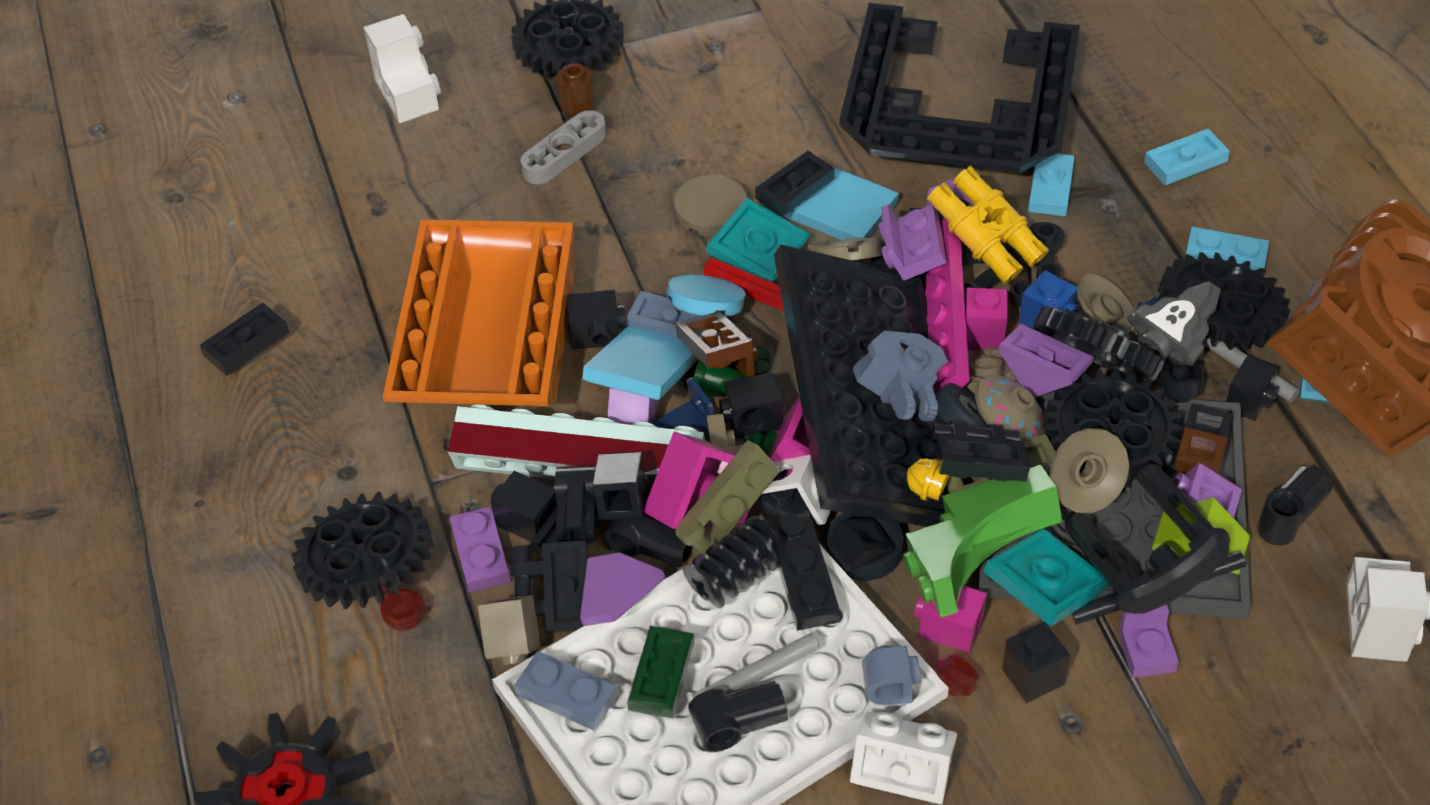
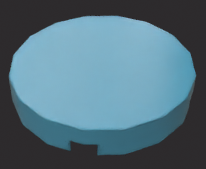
[666,275,746,317]

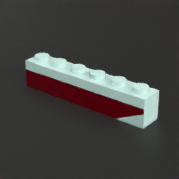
[448,404,705,490]

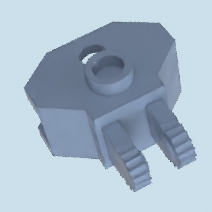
[853,331,947,421]

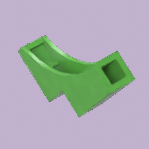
[903,465,1062,618]

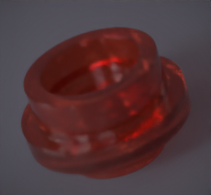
[380,589,425,632]
[935,654,979,697]

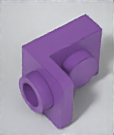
[1172,463,1242,518]
[1118,604,1179,678]

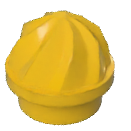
[907,458,949,501]

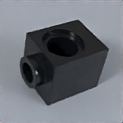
[719,373,783,439]

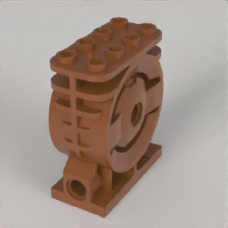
[1267,199,1430,458]

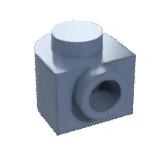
[862,646,920,705]

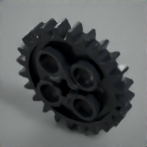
[511,0,624,78]
[1157,252,1290,350]
[1034,306,1165,381]
[1043,369,1184,488]
[291,492,434,609]

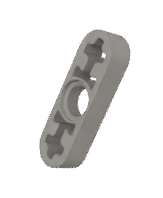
[520,111,606,184]

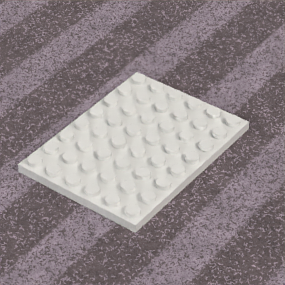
[492,545,949,805]

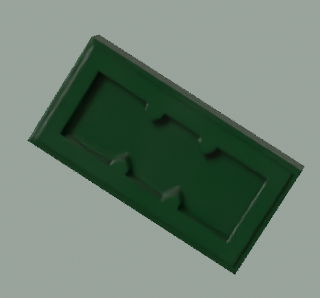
[627,625,695,719]

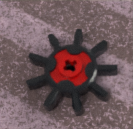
[193,712,375,805]

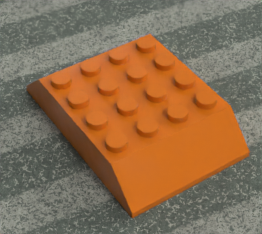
[382,220,574,406]

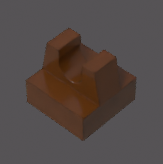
[1174,427,1228,475]

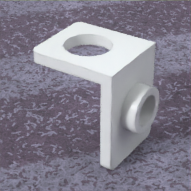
[762,455,831,525]

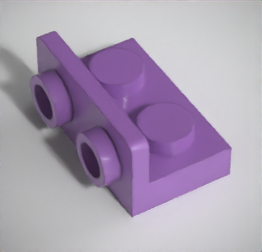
[879,204,947,281]

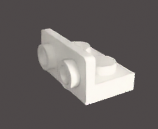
[850,712,957,805]

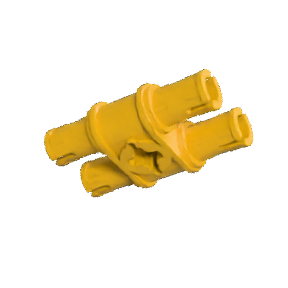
[927,166,1049,285]

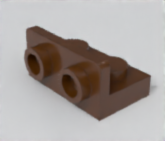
[675,311,758,377]

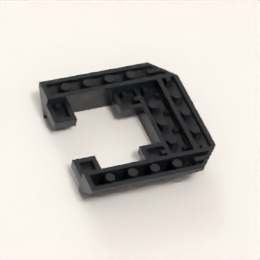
[839,3,1080,173]

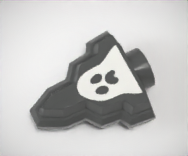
[1127,281,1221,366]

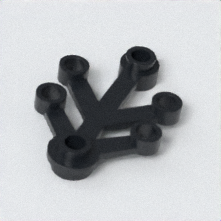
[961,222,1065,307]

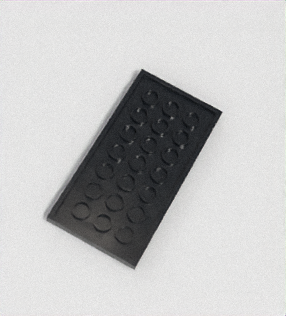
[774,244,971,527]

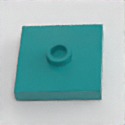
[705,198,811,283]
[984,528,1108,627]

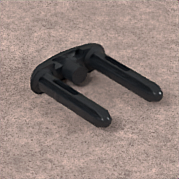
[1064,462,1230,614]

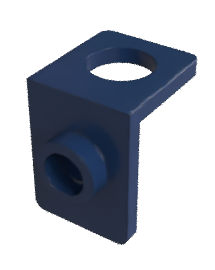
[651,377,715,437]

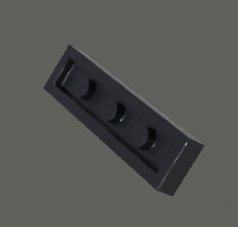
[758,475,841,631]

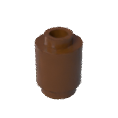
[556,64,595,118]

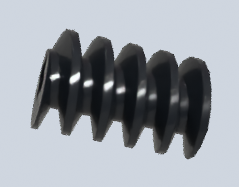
[682,516,780,609]

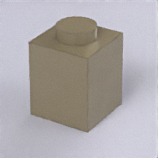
[478,595,541,665]

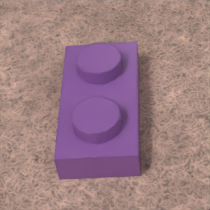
[449,506,511,593]

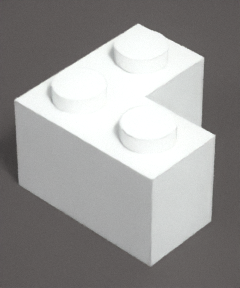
[364,14,441,123]
[1346,557,1430,662]

